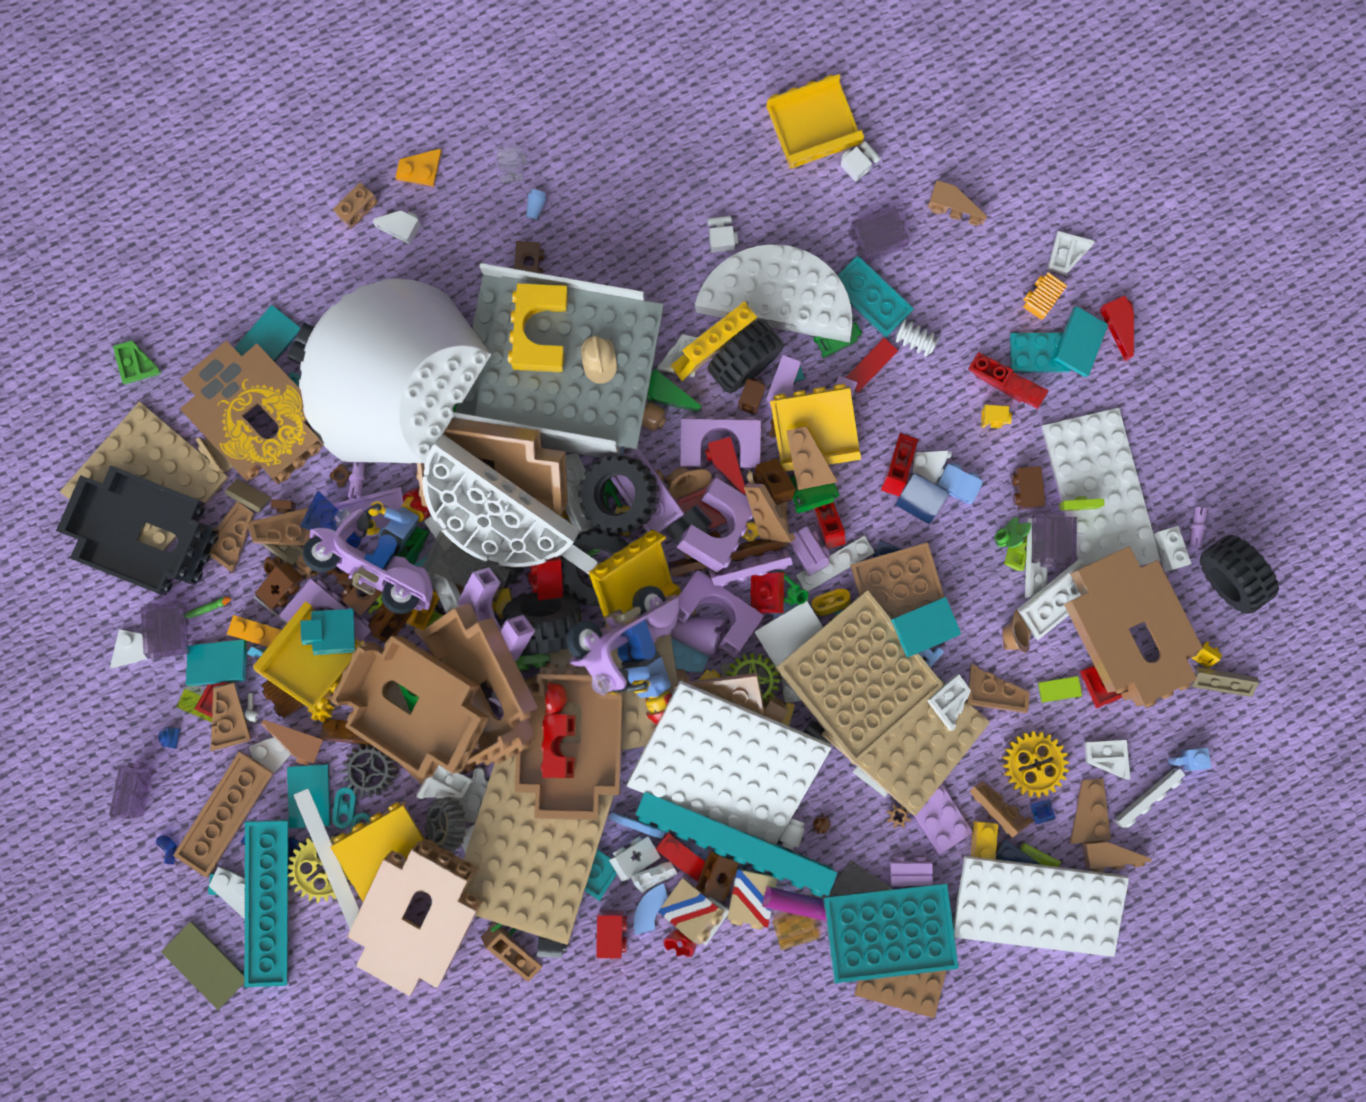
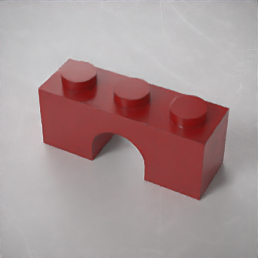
[541,714,576,778]

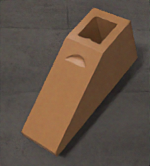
[927,180,987,226]
[1082,841,1152,872]

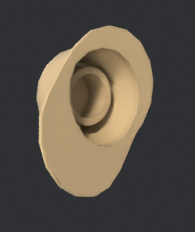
[581,335,617,384]

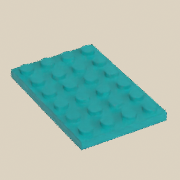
[824,883,959,984]

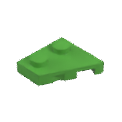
[113,340,162,385]

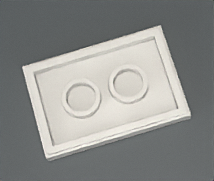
[754,601,823,667]

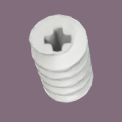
[896,318,940,357]

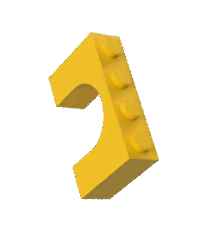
[508,283,568,372]

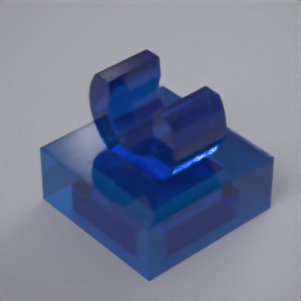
[1029,799,1056,825]

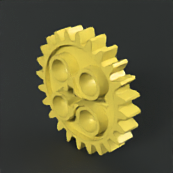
[288,836,350,903]

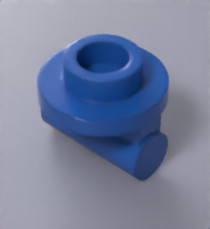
[158,727,180,749]

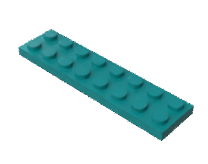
[244,819,289,988]

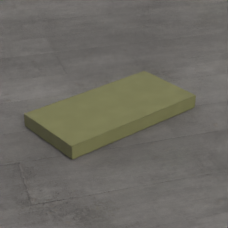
[161,921,244,1010]

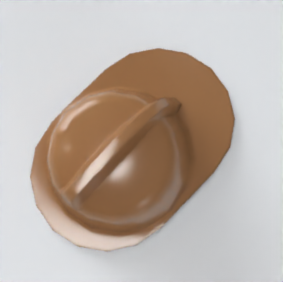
[666,467,712,499]
[1002,608,1031,653]

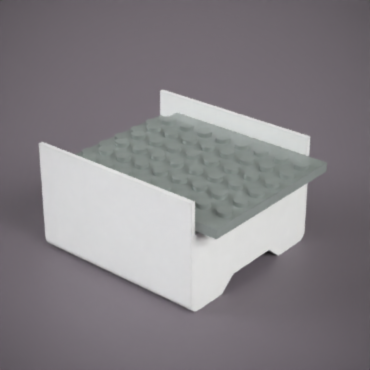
[453,263,664,458]

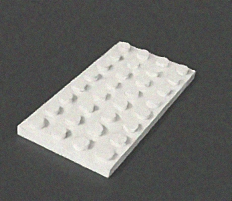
[1041,408,1160,566]
[953,856,1129,957]

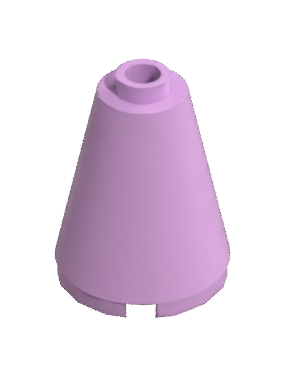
[671,618,727,659]

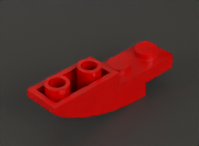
[968,352,1049,409]

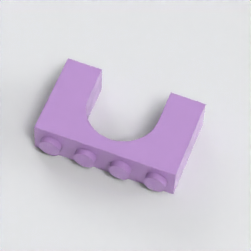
[766,355,857,406]
[680,416,761,470]
[676,478,753,572]
[457,567,535,661]
[677,570,764,658]
[279,579,372,642]

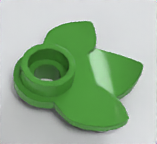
[994,517,1031,548]

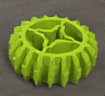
[726,653,780,702]

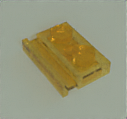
[772,914,820,950]

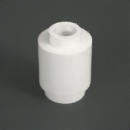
[780,818,805,850]

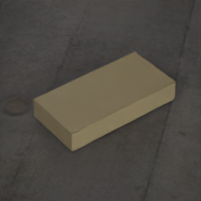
[225,479,272,513]

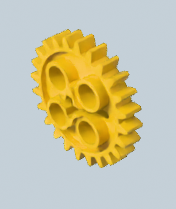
[1002,731,1069,798]

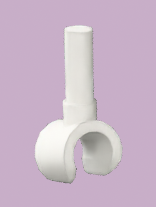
[245,693,258,722]

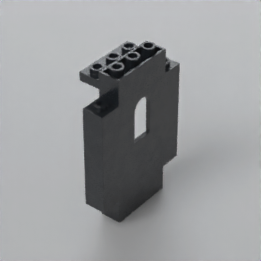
[56,465,220,595]

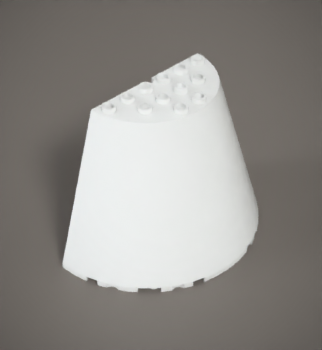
[299,278,491,463]

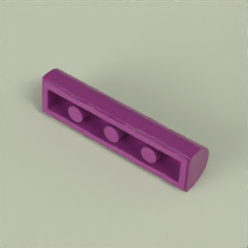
[762,886,826,921]

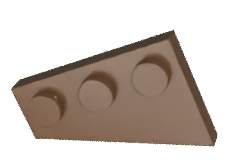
[210,501,255,573]
[1069,778,1111,844]
[969,781,1034,837]

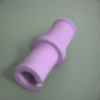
[348,462,366,500]
[1189,507,1208,548]

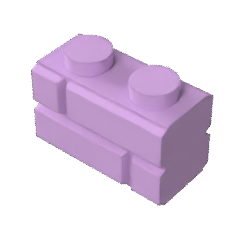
[788,527,830,576]
[889,857,933,887]

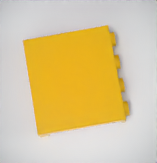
[766,74,864,169]
[670,301,757,381]
[770,383,861,472]
[588,530,681,626]
[253,601,364,713]
[330,801,424,902]

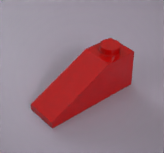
[1099,296,1134,362]
[880,433,918,497]
[705,437,746,496]
[813,502,845,549]
[656,832,705,882]

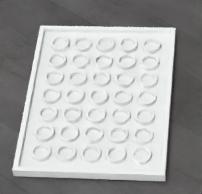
[627,680,831,845]

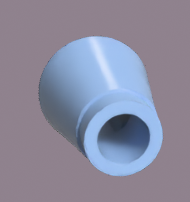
[526,189,547,220]

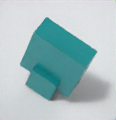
[300,609,356,655]

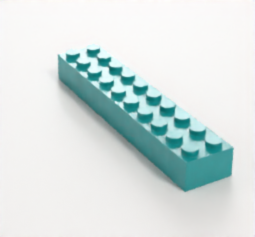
[636,792,838,897]

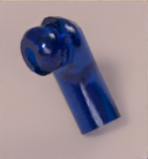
[156,835,177,864]

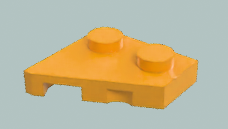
[395,149,442,187]

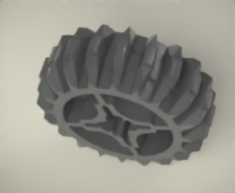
[342,744,398,798]
[425,797,467,852]

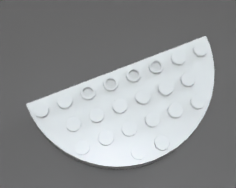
[695,245,852,343]
[423,434,579,567]

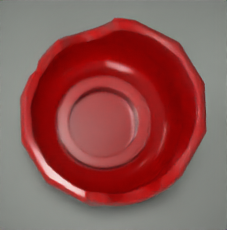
[545,682,567,714]
[663,929,696,957]

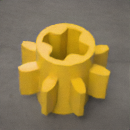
[307,699,335,723]

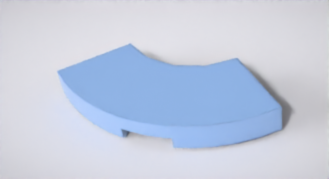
[609,812,665,839]
[634,883,668,935]

